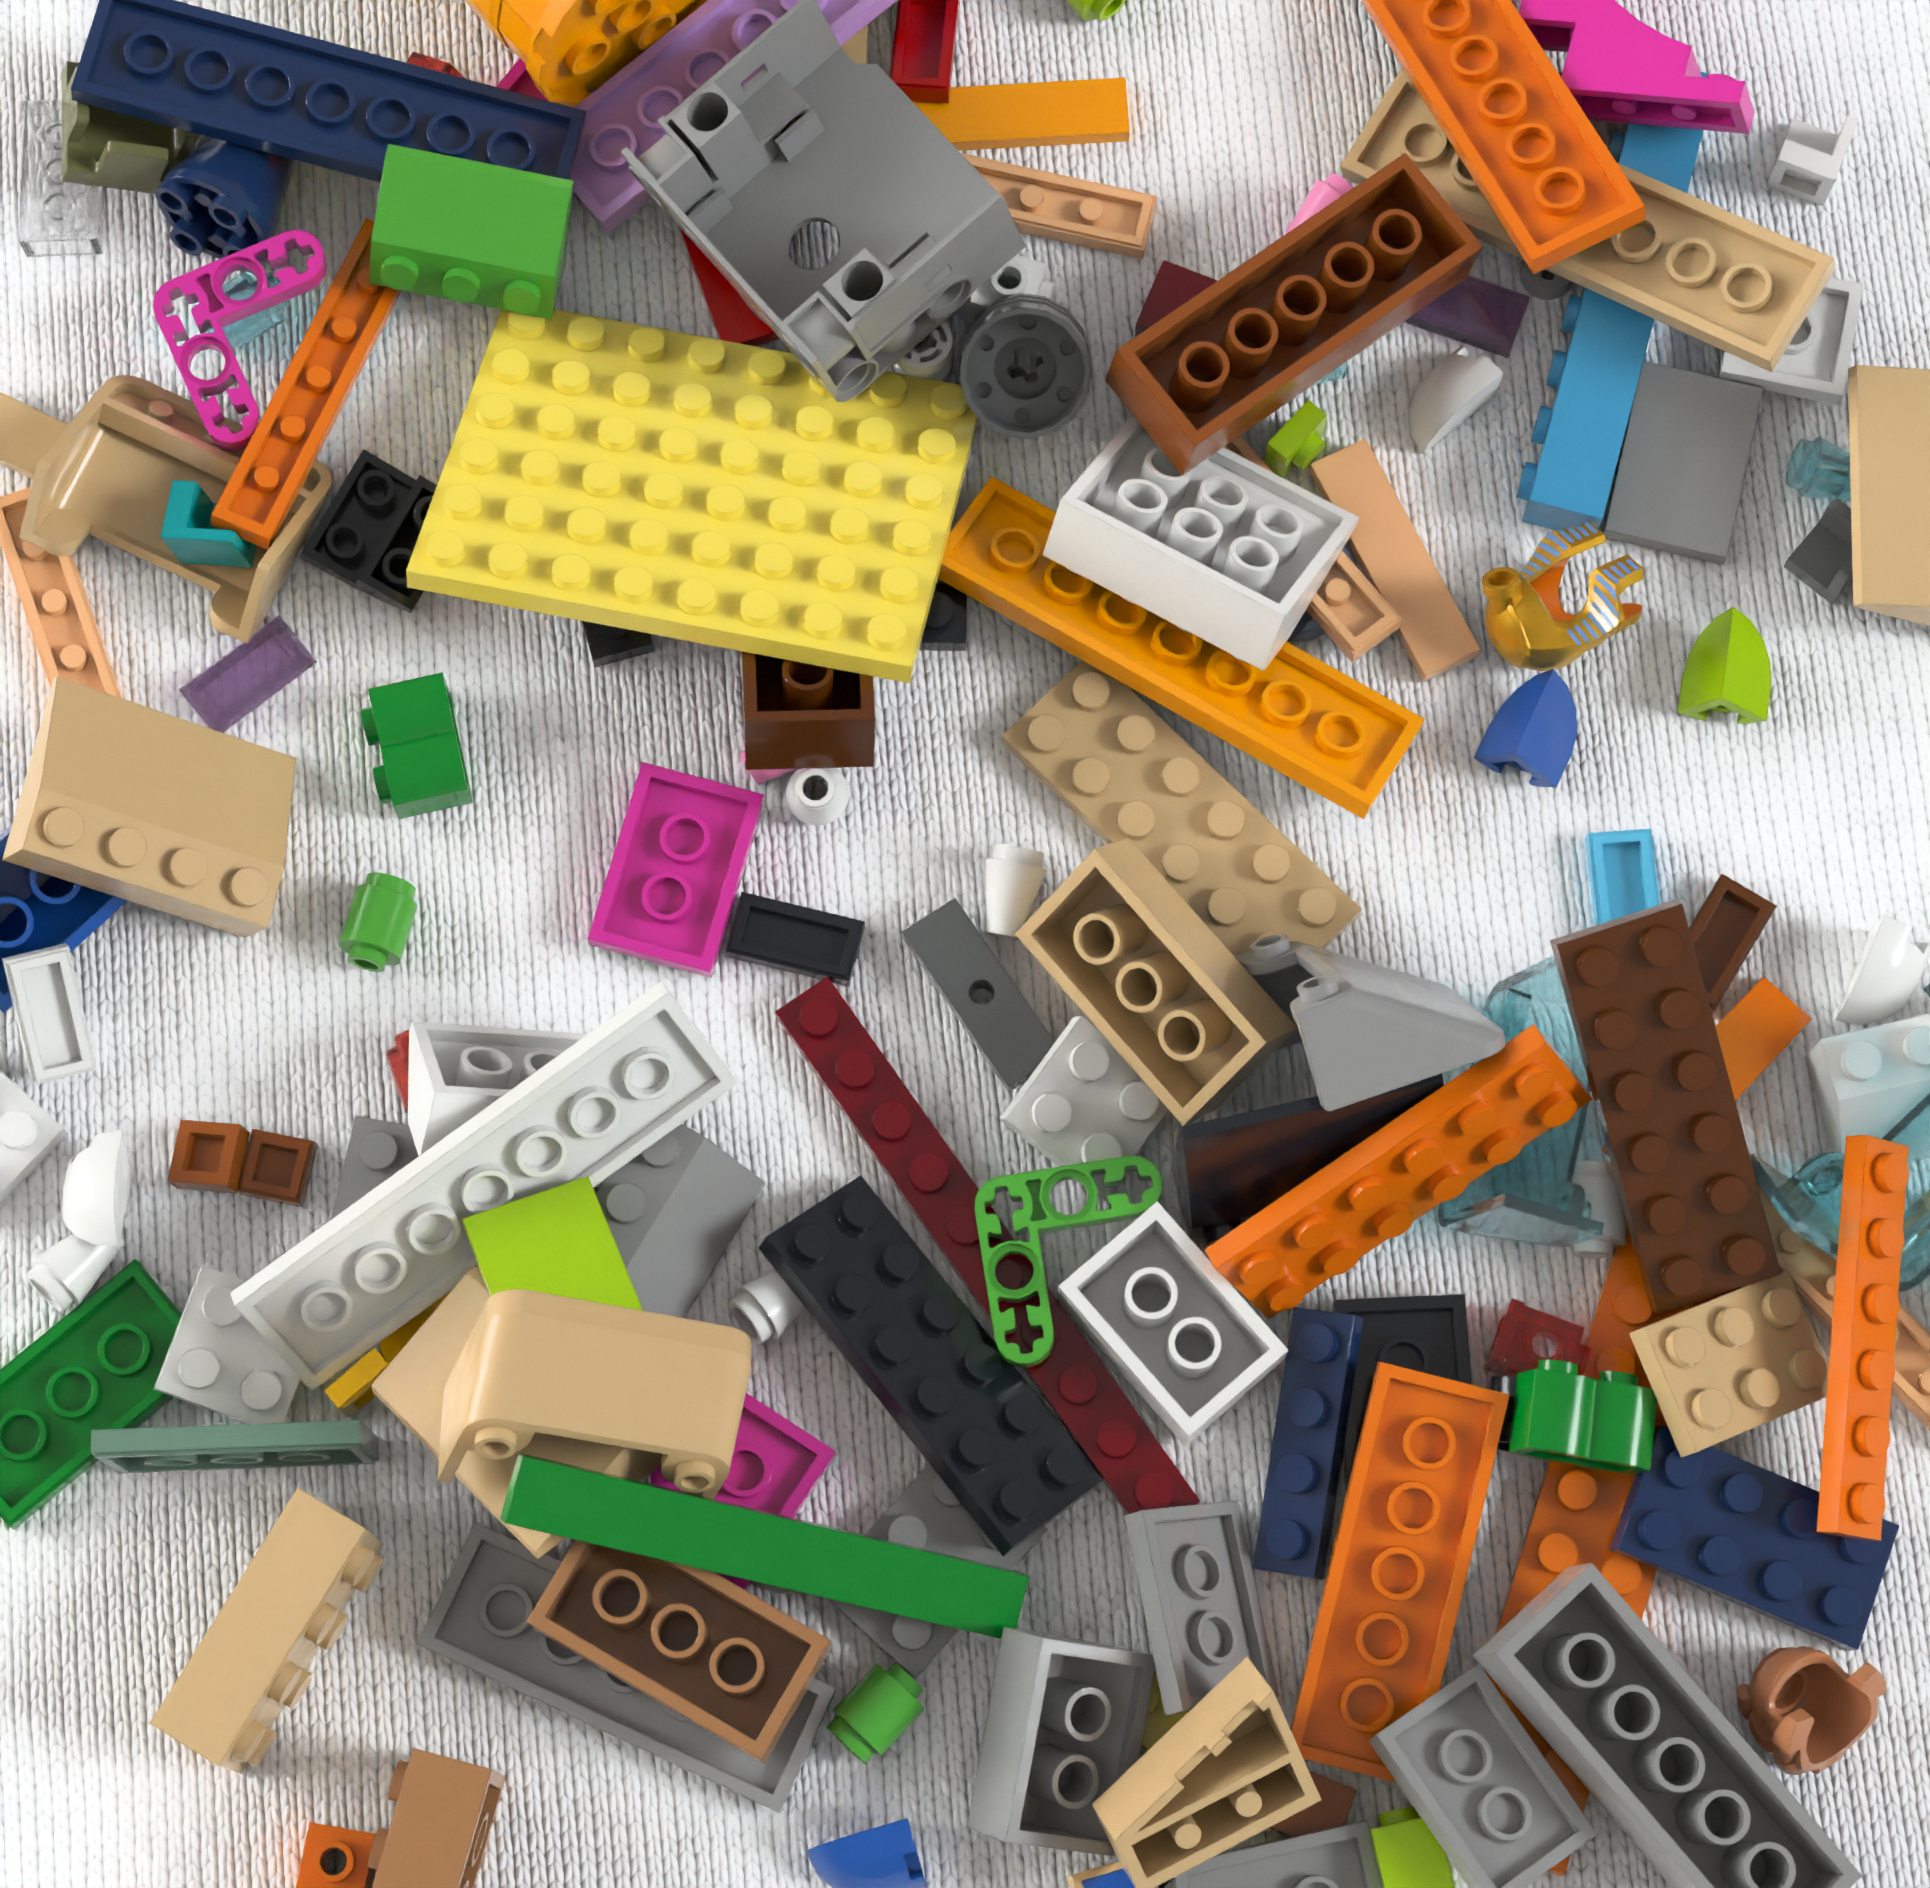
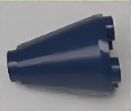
[155,138,295,259]

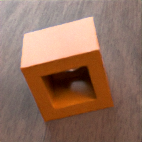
[296,1822,376,1888]

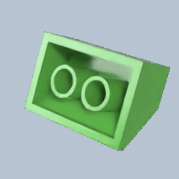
[369,144,574,319]

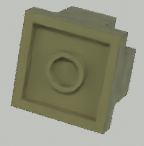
[61,61,200,194]

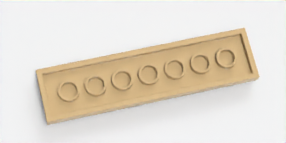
[1340,68,1835,372]

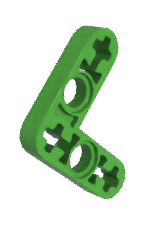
[975,1156,1162,1367]

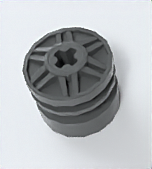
[960,293,1092,439]

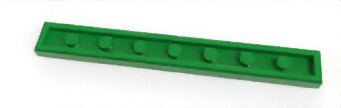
[500,1452,1029,1639]

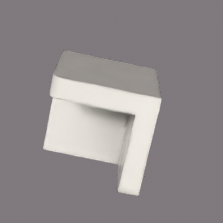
[1766,116,1859,206]

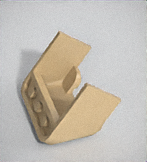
[437,1289,752,1499]

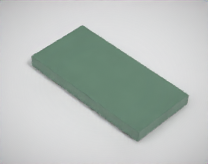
[91,1420,379,1473]

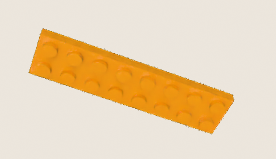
[938,476,1425,819]

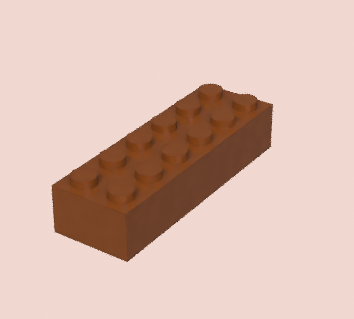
[1105,153,1484,476]

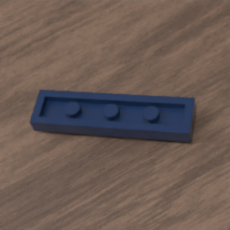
[1253,1307,1364,1580]

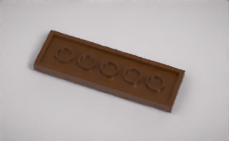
[1550,900,1781,1315]

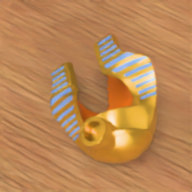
[1482,520,1644,671]

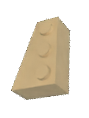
[1092,1656,1322,1888]

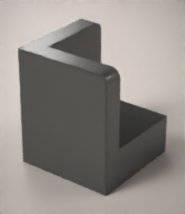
[1783,498,1853,605]

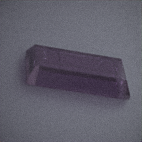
[179,615,317,733]

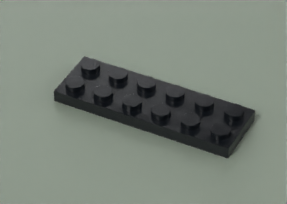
[759,1175,1104,1556]

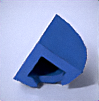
[1474,669,1577,788]
[806,1818,927,1888]

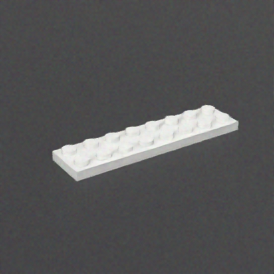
[230,981,738,1391]

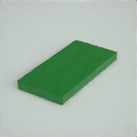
[0,1259,182,1530]

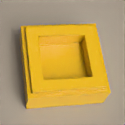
[324,1347,389,1417]

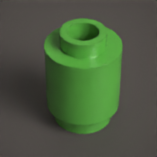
[339,872,418,972]
[826,1663,924,1764]

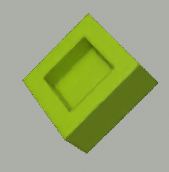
[1264,400,1327,478]

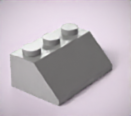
[596,1124,765,1318]
[966,1626,1155,1857]

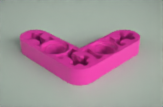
[153,229,327,451]

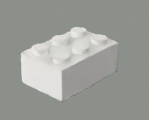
[1057,1201,1289,1446]

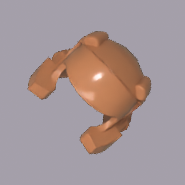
[1737,1646,1887,1775]

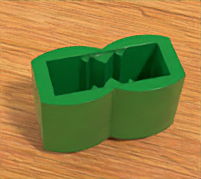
[361,672,473,819]
[1509,1359,1657,1474]

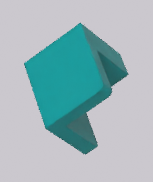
[160,480,257,568]

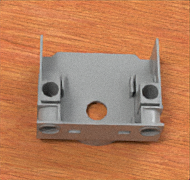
[621,0,1026,402]

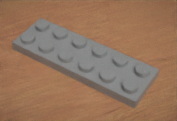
[417,1522,837,1814]

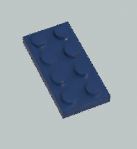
[1609,1425,1899,1651]

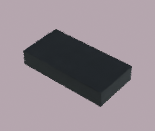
[726,892,865,987]

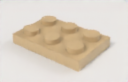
[1629,1270,1829,1458]

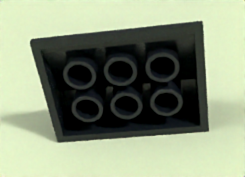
[1171,1073,1444,1246]

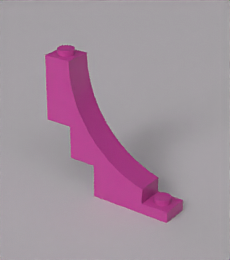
[1519,0,1755,134]

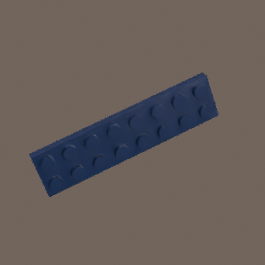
[71,0,586,183]

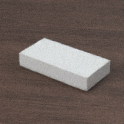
[2,943,97,1085]

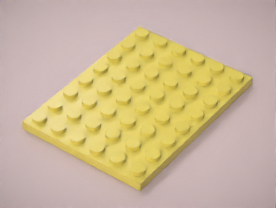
[406,309,979,683]

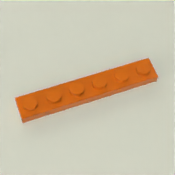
[211,218,402,550]
[1817,1135,1909,1541]

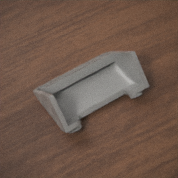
[1235,934,1506,1111]

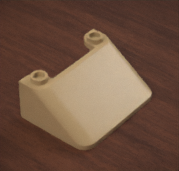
[19,375,332,644]

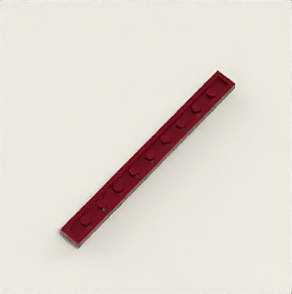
[775,976,1200,1515]

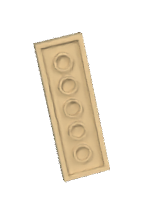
[1002,660,1362,957]

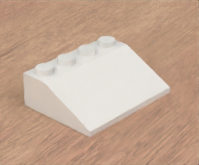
[1043,415,1360,671]

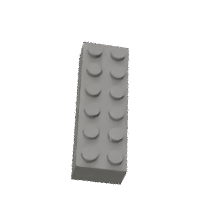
[1473,1563,1862,1888]

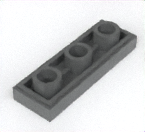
[902,898,1055,1093]

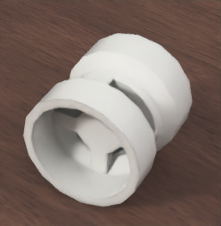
[892,321,953,382]

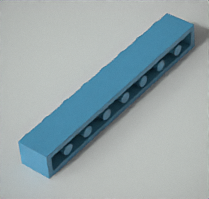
[1516,72,1710,530]

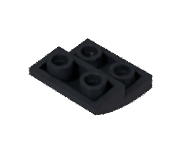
[300,449,437,613]

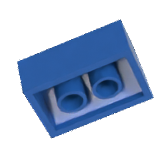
[0,825,128,1013]

